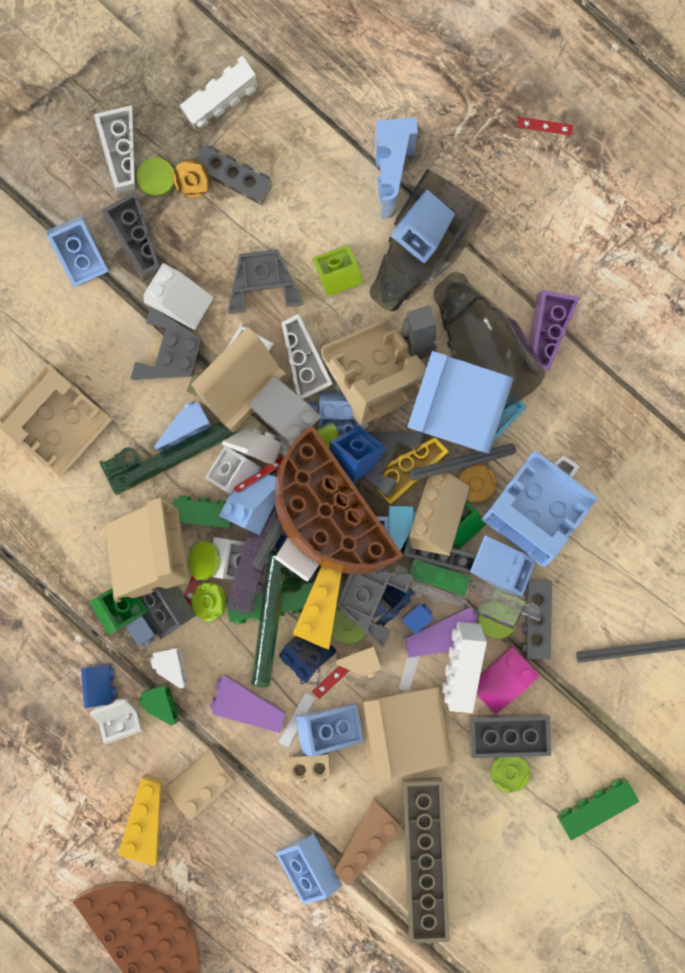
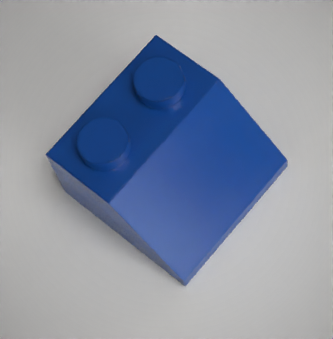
[329,426,386,481]
[81,663,117,708]

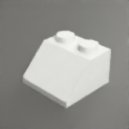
[222,428,282,465]
[204,446,261,495]
[213,537,258,582]
[151,646,188,688]

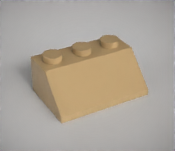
[336,643,382,678]
[166,748,236,821]

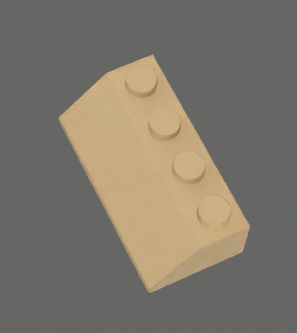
[409,473,470,556]

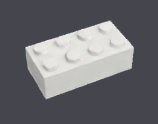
[442,622,487,713]

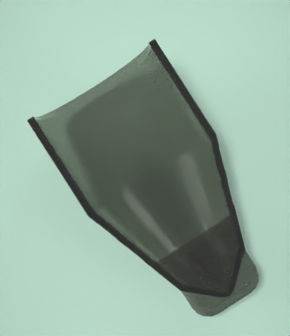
[369,169,490,312]
[434,272,546,409]

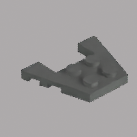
[228,249,303,314]
[130,307,202,380]
[362,432,425,498]
[336,571,414,647]

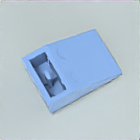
[390,189,455,264]
[319,392,358,437]
[470,536,536,597]

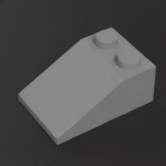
[248,376,321,445]

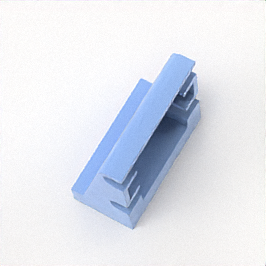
[374,117,418,219]
[407,351,514,454]
[481,450,598,567]

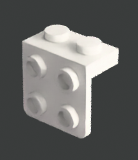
[90,699,143,744]

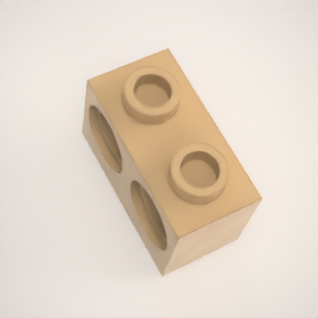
[289,752,330,784]

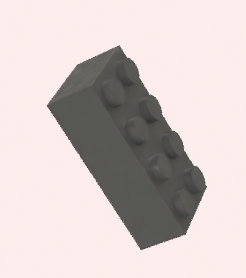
[469,713,551,758]

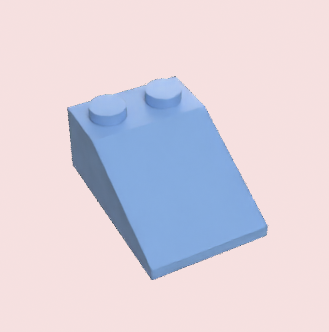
[47,214,109,287]
[154,401,212,452]
[219,470,276,535]
[295,703,364,757]

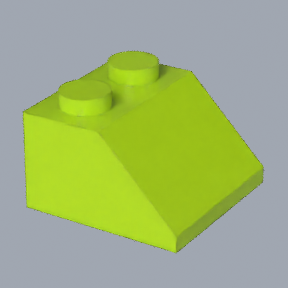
[312,245,363,296]

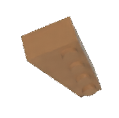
[334,797,403,886]

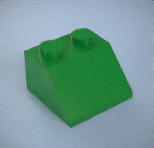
[453,501,487,550]
[89,588,148,635]
[139,682,180,726]

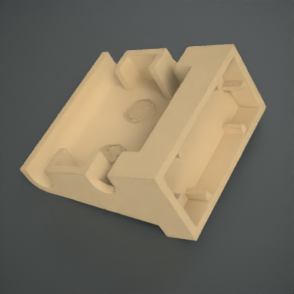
[321,318,427,426]
[191,327,287,433]
[0,364,112,477]
[105,497,188,602]
[363,685,453,782]

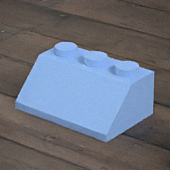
[275,834,342,905]

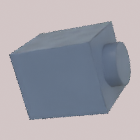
[126,615,157,647]

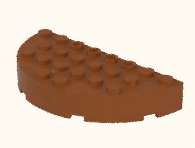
[274,425,403,574]
[73,881,200,973]

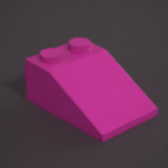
[477,646,540,714]

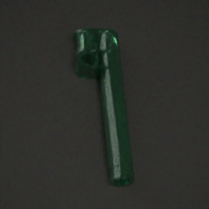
[99,422,237,496]
[251,550,303,688]

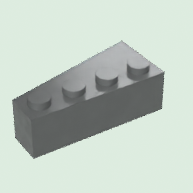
[102,191,159,282]
[401,305,437,360]

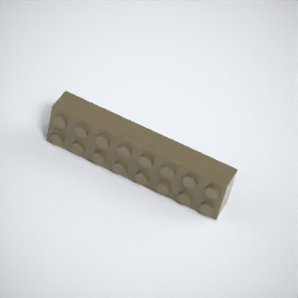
[402,777,450,943]

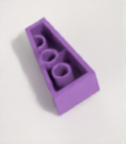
[525,290,580,373]

